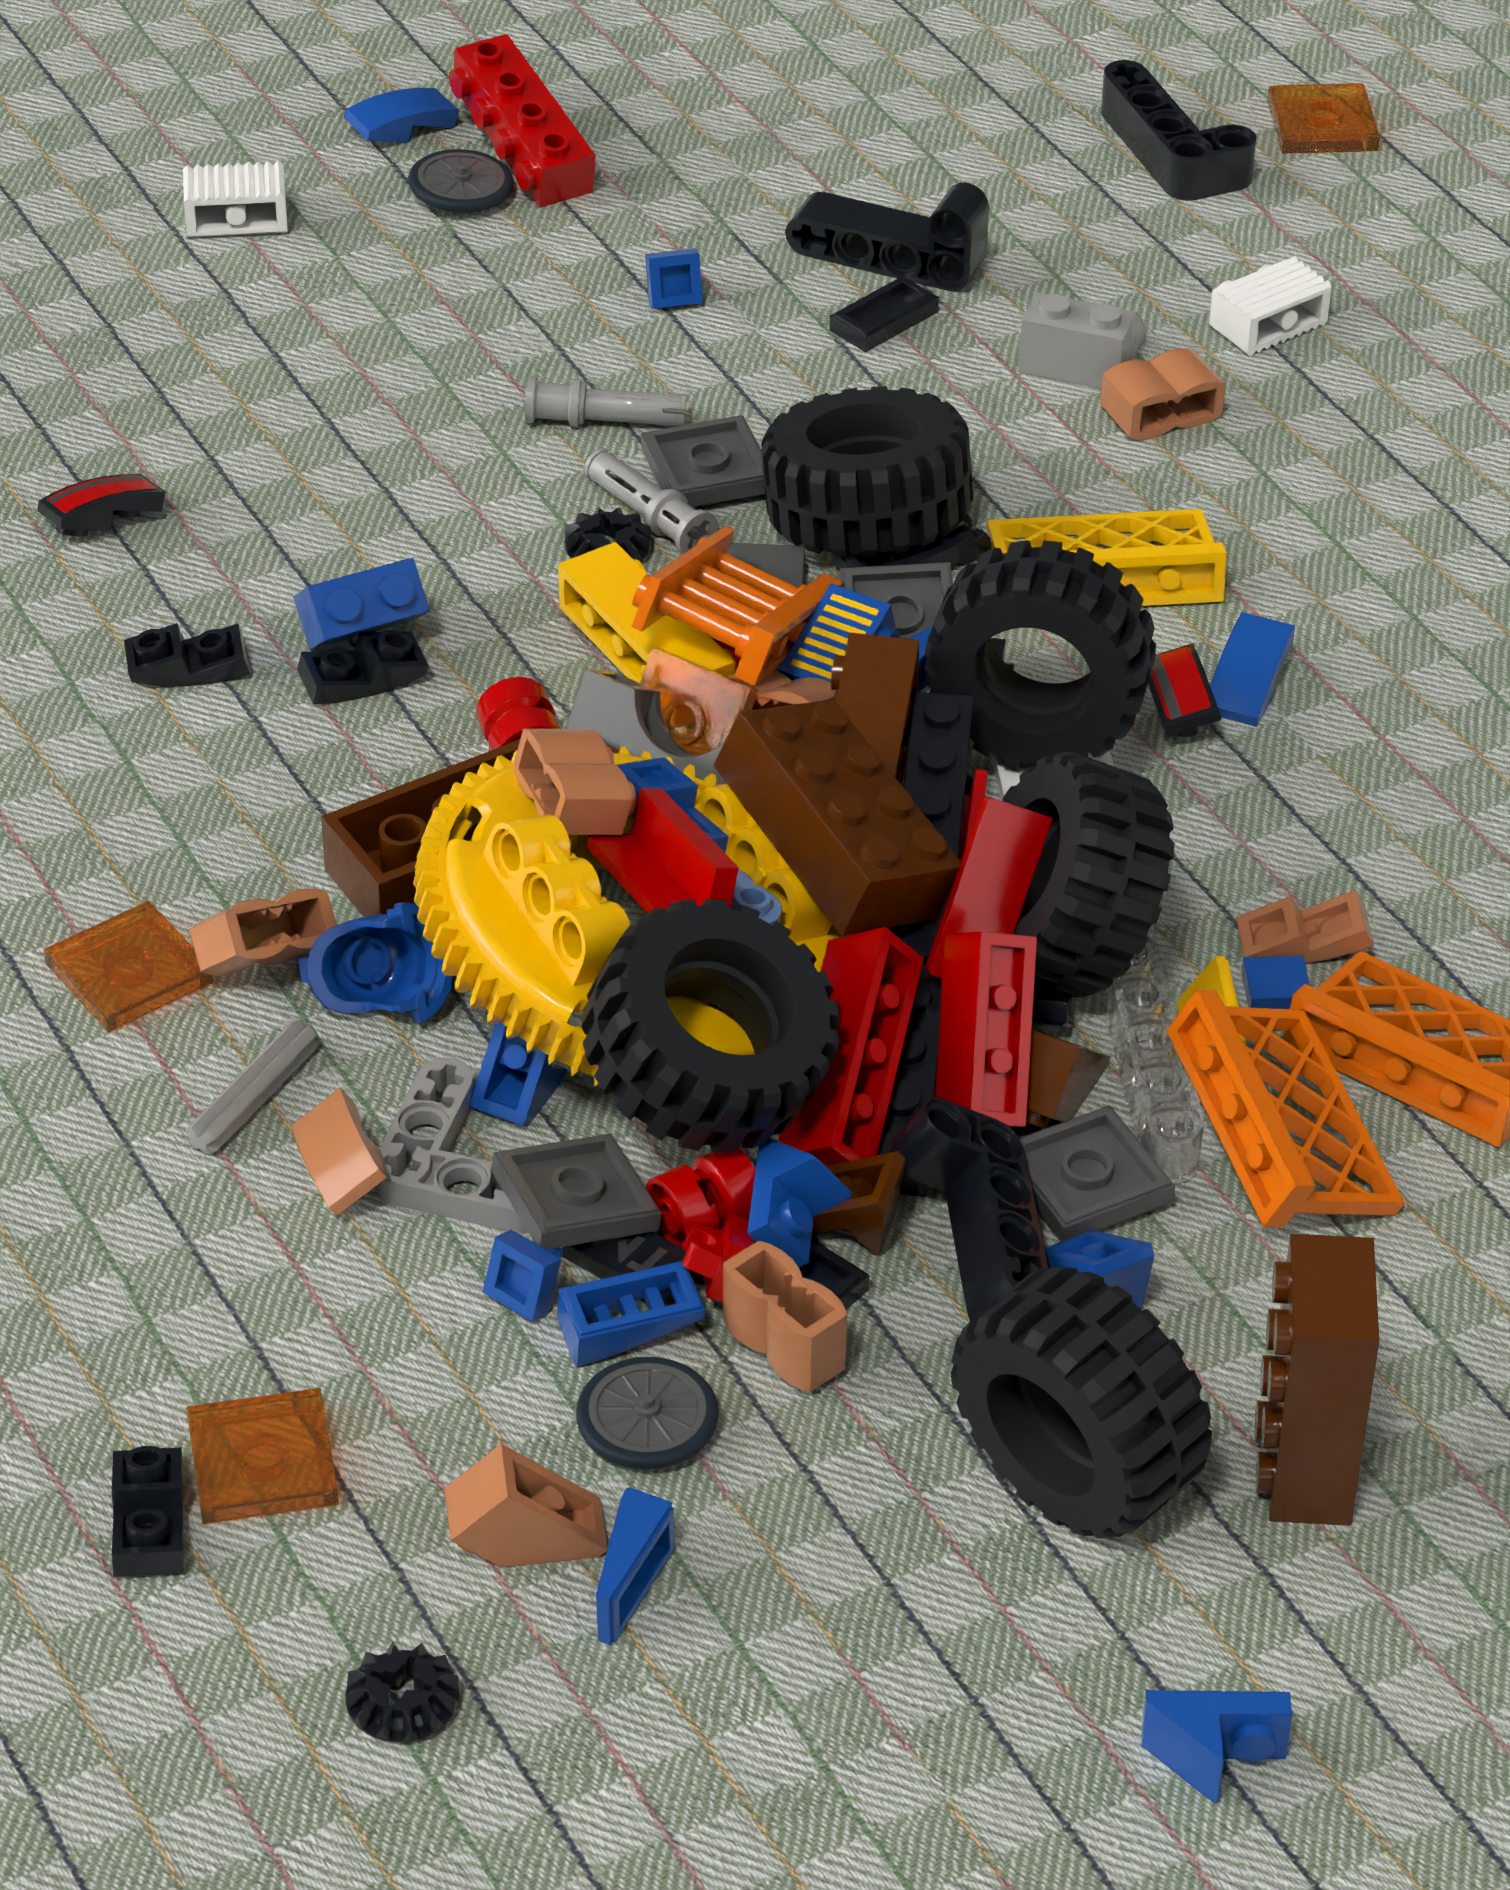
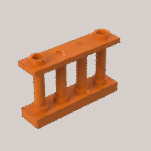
[631,526,844,686]

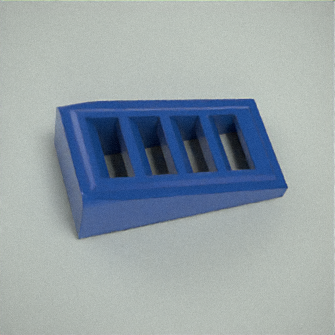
[557,1261,705,1367]
[596,1487,675,1645]

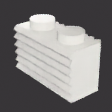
[183,160,288,238]
[1209,256,1331,357]

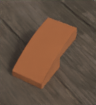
[1236,890,1374,963]
[291,1087,387,1216]

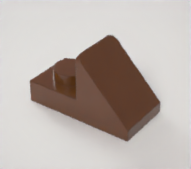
[812,1151,905,1255]

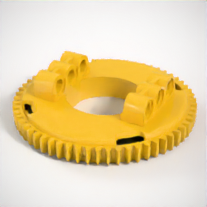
[413,746,852,1087]

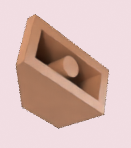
[445,1444,608,1567]

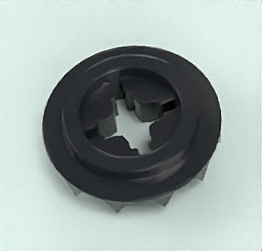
[564,507,652,562]
[345,1641,459,1742]

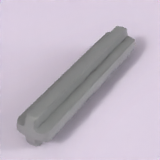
[187,1020,318,1155]

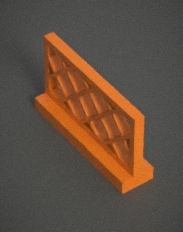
[1283,950,1510,1148]
[1166,989,1405,1227]

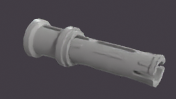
[525,376,687,427]
[584,448,718,554]

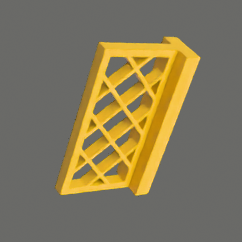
[987,509,1227,606]

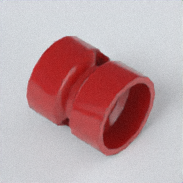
[476,676,562,751]
[646,1147,755,1247]

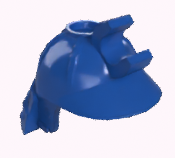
[298,902,453,1024]

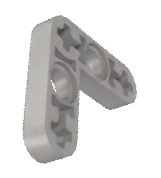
[375,1058,528,1234]

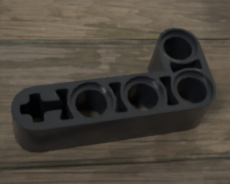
[1101,60,1257,201]
[785,182,989,291]
[888,1097,1048,1321]

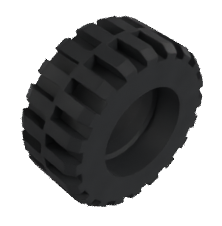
[761,386,973,557]
[924,540,1156,768]
[1002,752,1175,998]
[581,899,841,1153]
[951,1267,1212,1538]

